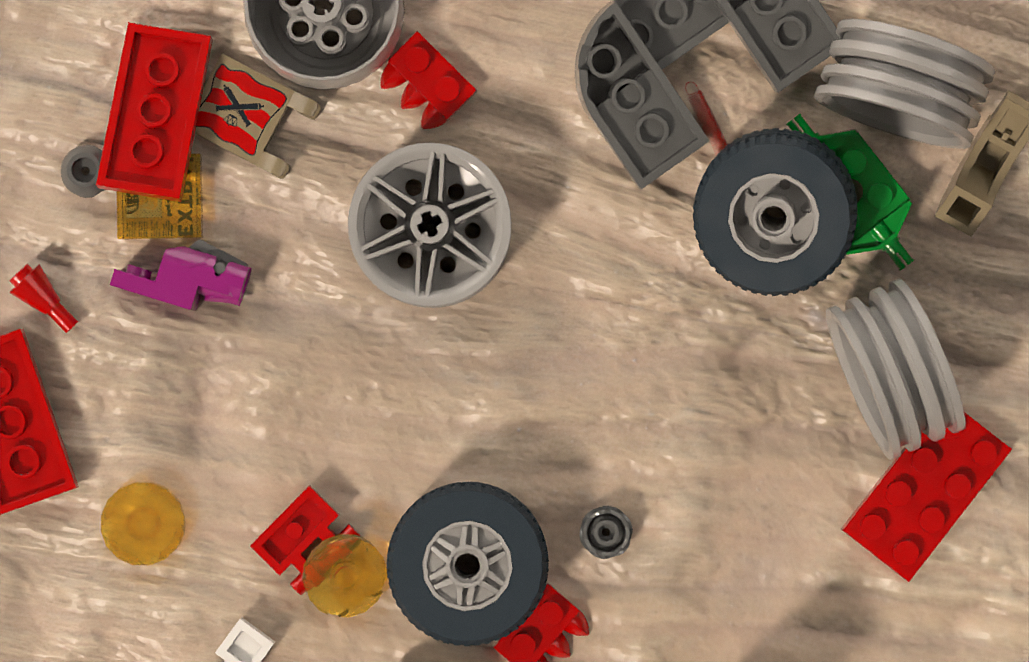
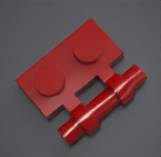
[250,485,361,595]

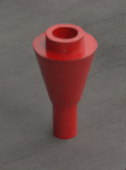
[9,263,78,333]

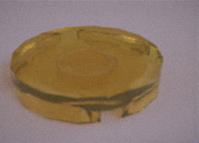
[101,482,186,566]
[302,534,387,618]

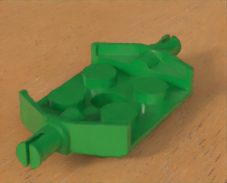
[786,113,914,271]

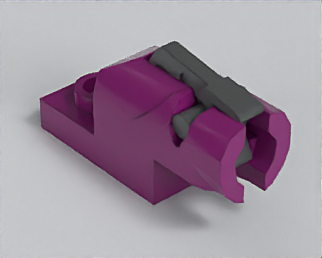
[110,240,252,311]

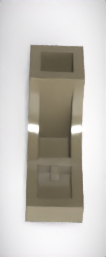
[935,90,1029,237]

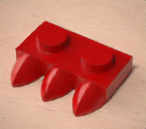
[381,31,477,129]
[493,582,589,662]

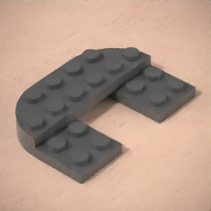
[575,0,840,189]

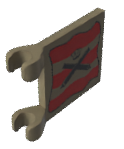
[195,53,321,179]

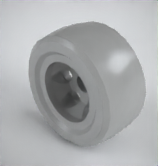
[243,0,405,90]

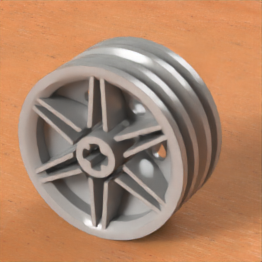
[814,19,996,149]
[348,143,511,308]
[826,279,965,460]

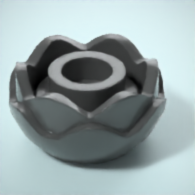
[61,145,105,198]
[580,506,633,559]

